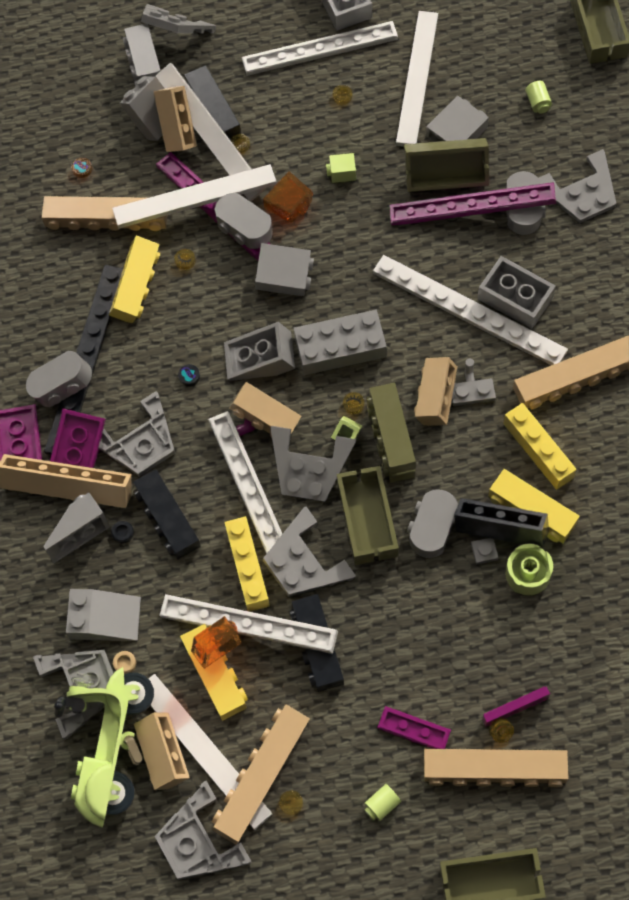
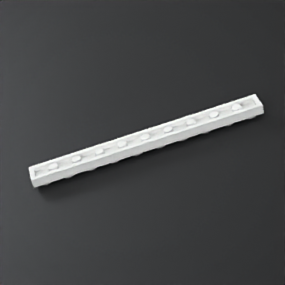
[373,255,568,365]

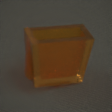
[263,171,313,223]
[191,616,241,669]

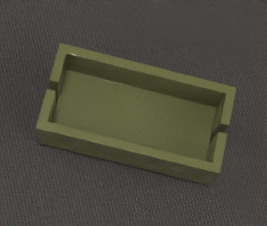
[570,0,629,64]
[404,138,489,192]
[366,383,416,483]
[336,466,399,565]
[439,848,546,900]

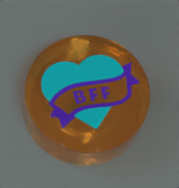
[71,157,92,178]

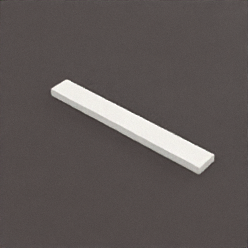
[396,11,438,147]
[242,21,398,76]
[156,63,266,201]
[112,164,277,229]
[208,411,282,554]
[159,594,338,654]
[149,674,273,830]

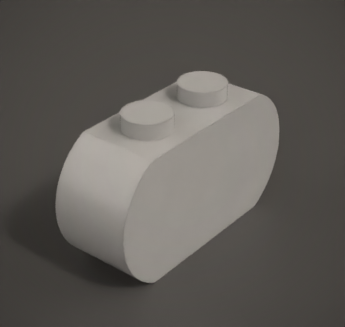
[506,171,546,235]
[215,193,273,249]
[26,351,92,407]
[407,490,458,558]

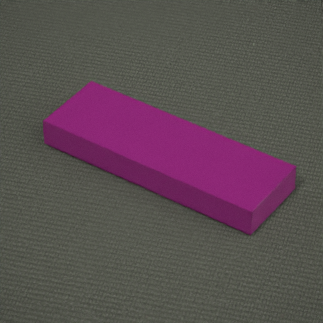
[482,686,550,727]
[377,706,451,749]

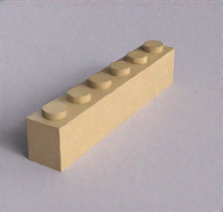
[42,196,168,231]
[513,335,629,410]
[0,454,131,508]
[211,705,310,845]
[424,749,568,787]

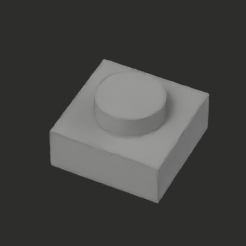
[471,538,498,565]

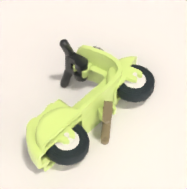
[54,667,154,828]

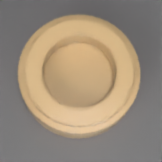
[113,651,136,675]

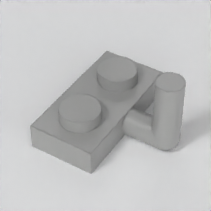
[452,358,496,406]

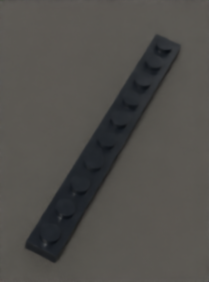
[44,265,123,455]

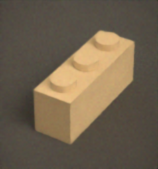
[154,86,197,152]
[414,357,457,426]
[229,382,301,438]
[134,712,190,790]

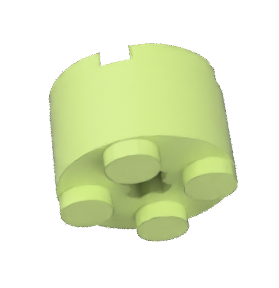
[505,544,553,595]

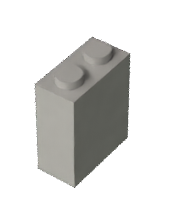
[119,76,165,141]
[426,96,489,142]
[255,243,314,296]

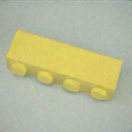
[109,235,160,323]
[503,403,577,490]
[488,469,580,544]
[224,516,270,612]
[180,624,248,721]

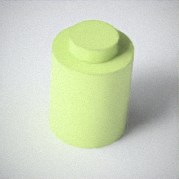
[525,81,552,113]
[364,784,401,821]

